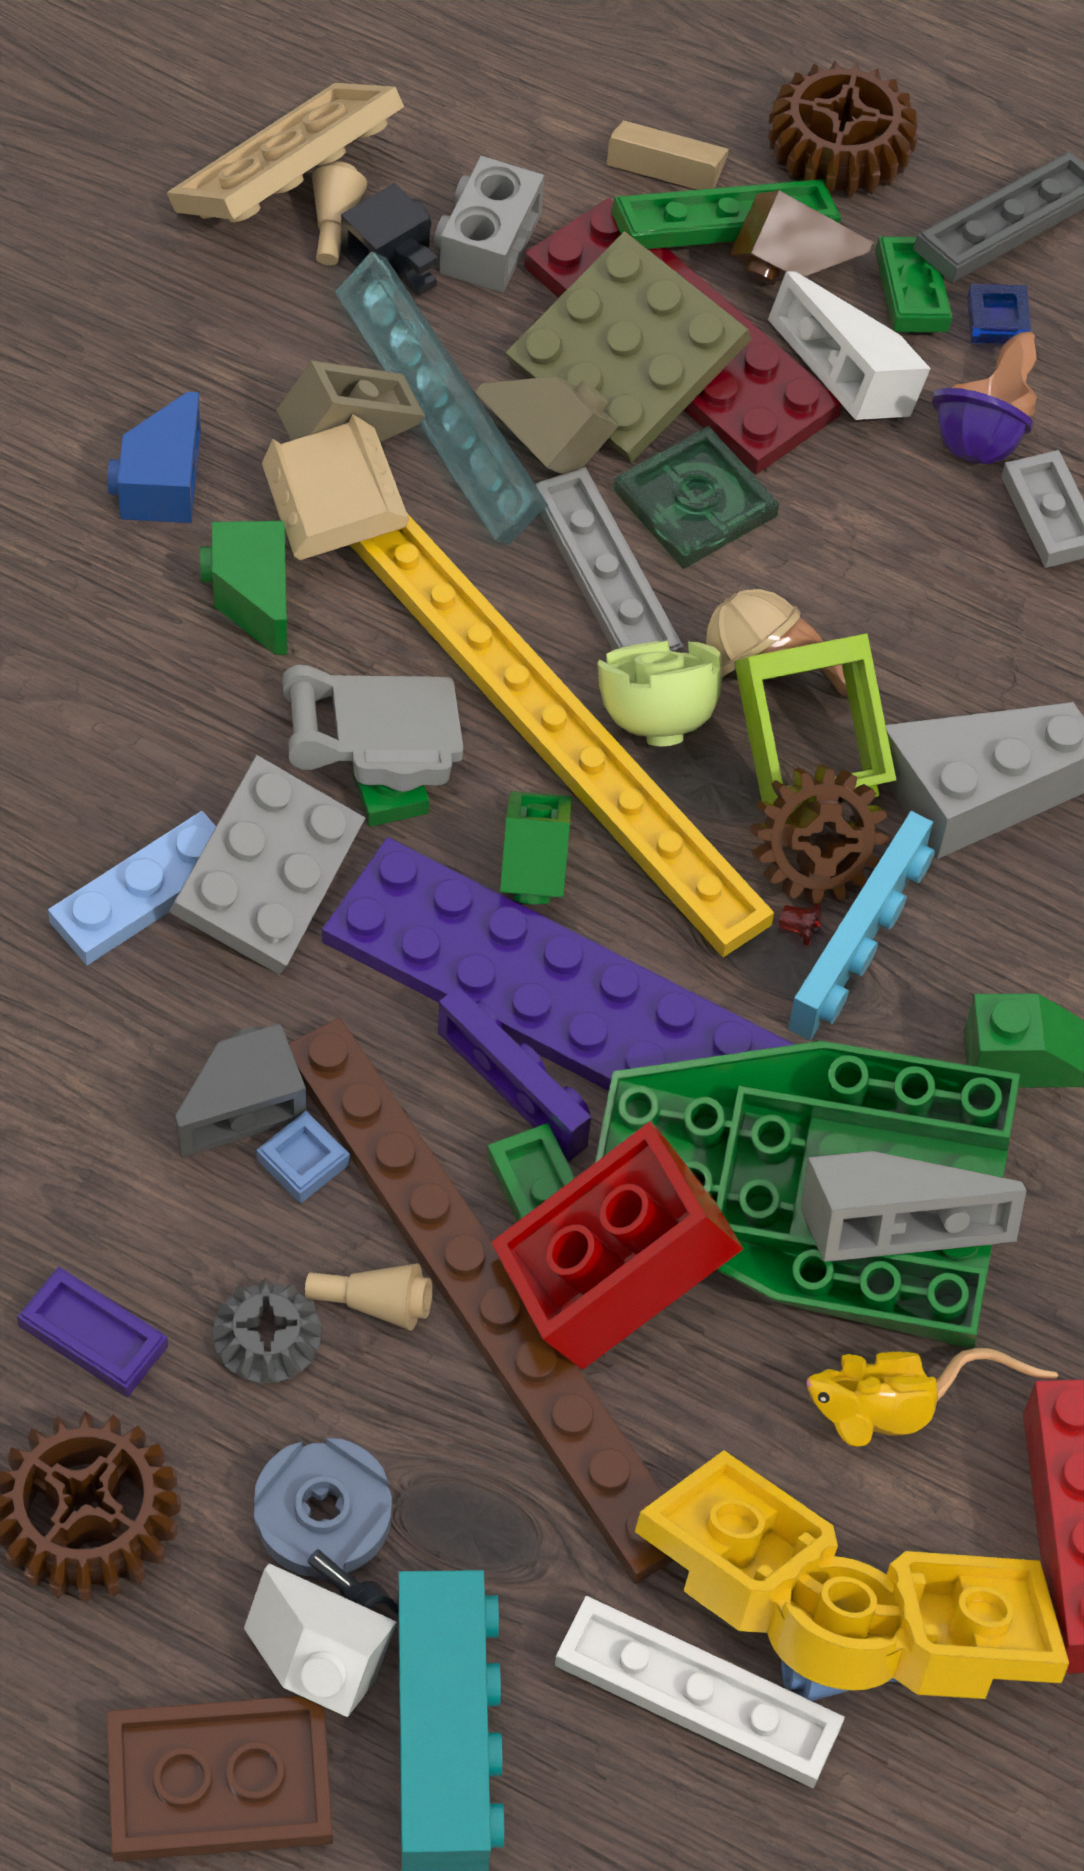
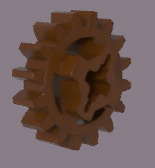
[749,764,889,904]

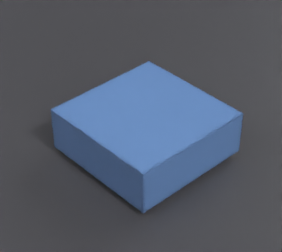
[256,1111,350,1204]

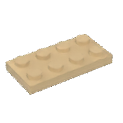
[166,83,404,222]

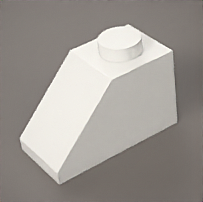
[244,1563,397,1717]

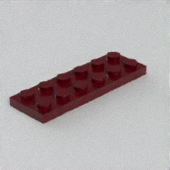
[524,198,842,475]

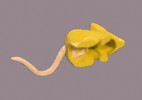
[807,1348,1058,1447]

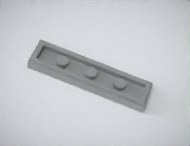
[531,467,684,653]

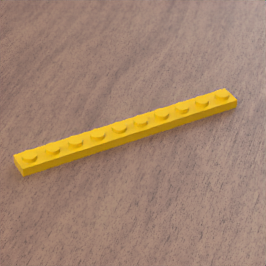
[350,513,774,957]

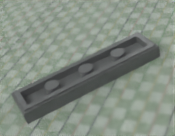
[913,151,1084,283]

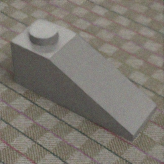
[801,1151,1027,1262]

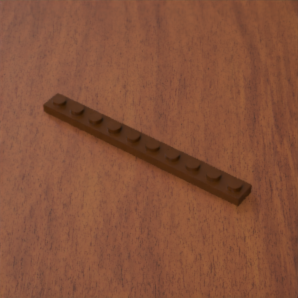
[289,1017,675,1584]

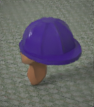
[932,332,1037,464]

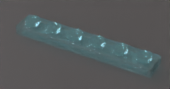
[335,252,548,545]

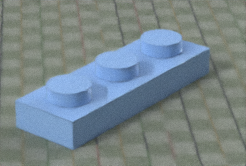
[48,811,216,965]

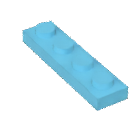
[788,811,935,1041]

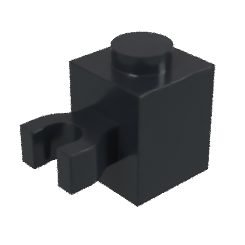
[341,183,437,296]

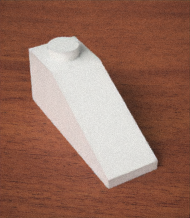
[768,271,931,420]

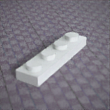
[554,1596,845,1789]

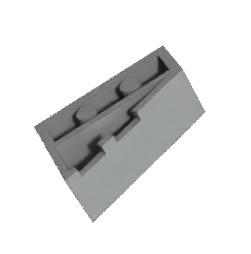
[886,702,1084,859]

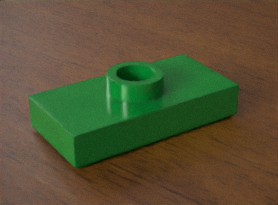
[875,236,952,332]

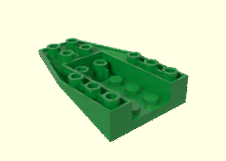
[595,1041,1020,1349]

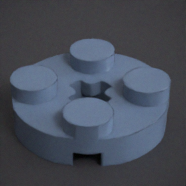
[254,1438,392,1582]

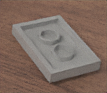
[169,755,365,975]

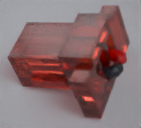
[779,904,821,946]

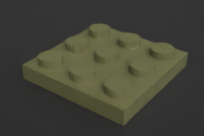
[505,231,752,463]

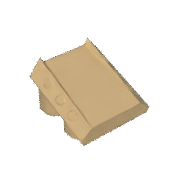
[262,414,409,560]

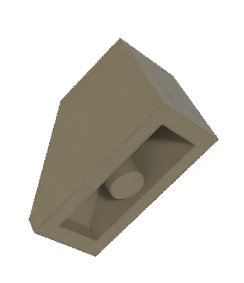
[276,360,425,442]
[475,376,619,475]

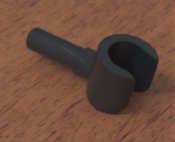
[307,1549,399,1614]

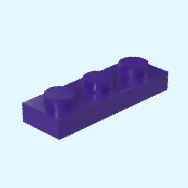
[438,986,591,1162]

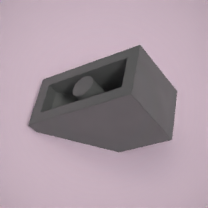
[175,1023,306,1157]

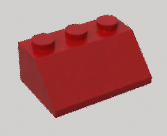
[491,1121,743,1370]

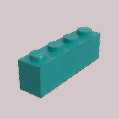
[398,1570,504,1871]

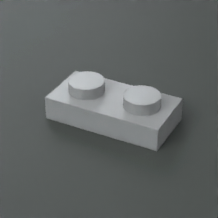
[1001,450,1084,568]

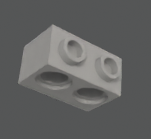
[434,156,545,293]

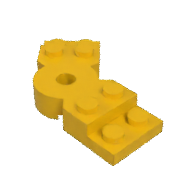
[635,1450,1069,1699]

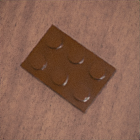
[107,1696,333,1862]

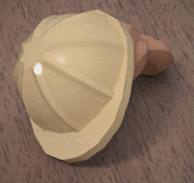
[706,589,848,698]

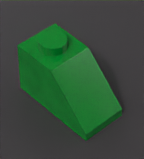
[200,521,287,655]
[500,791,572,904]
[963,994,1084,1088]

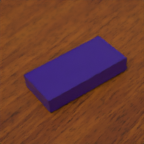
[17,1266,168,1398]

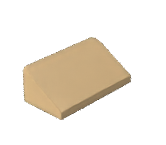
[607,120,729,190]

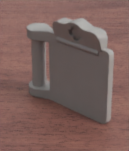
[282,665,464,792]

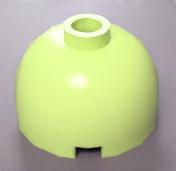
[597,641,722,746]

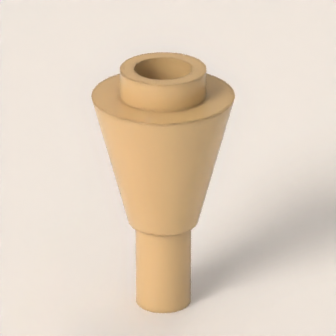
[312,161,367,266]
[305,1263,432,1331]

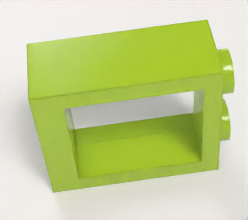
[734,633,896,814]

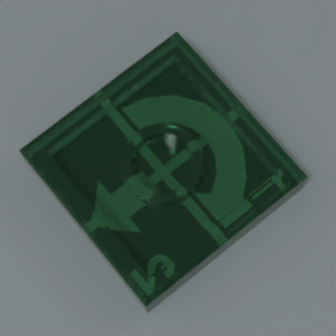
[613,426,779,569]

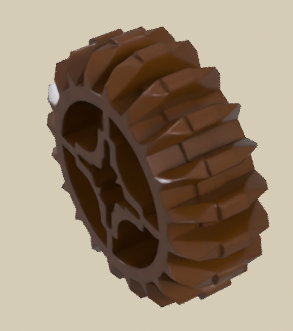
[768,61,918,198]
[0,1411,181,1602]

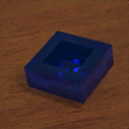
[967,284,1031,344]

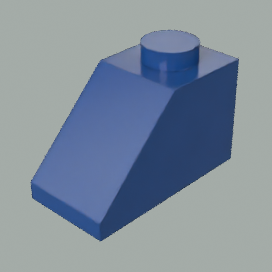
[108,392,201,523]

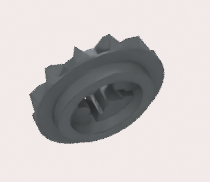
[212,1277,321,1384]

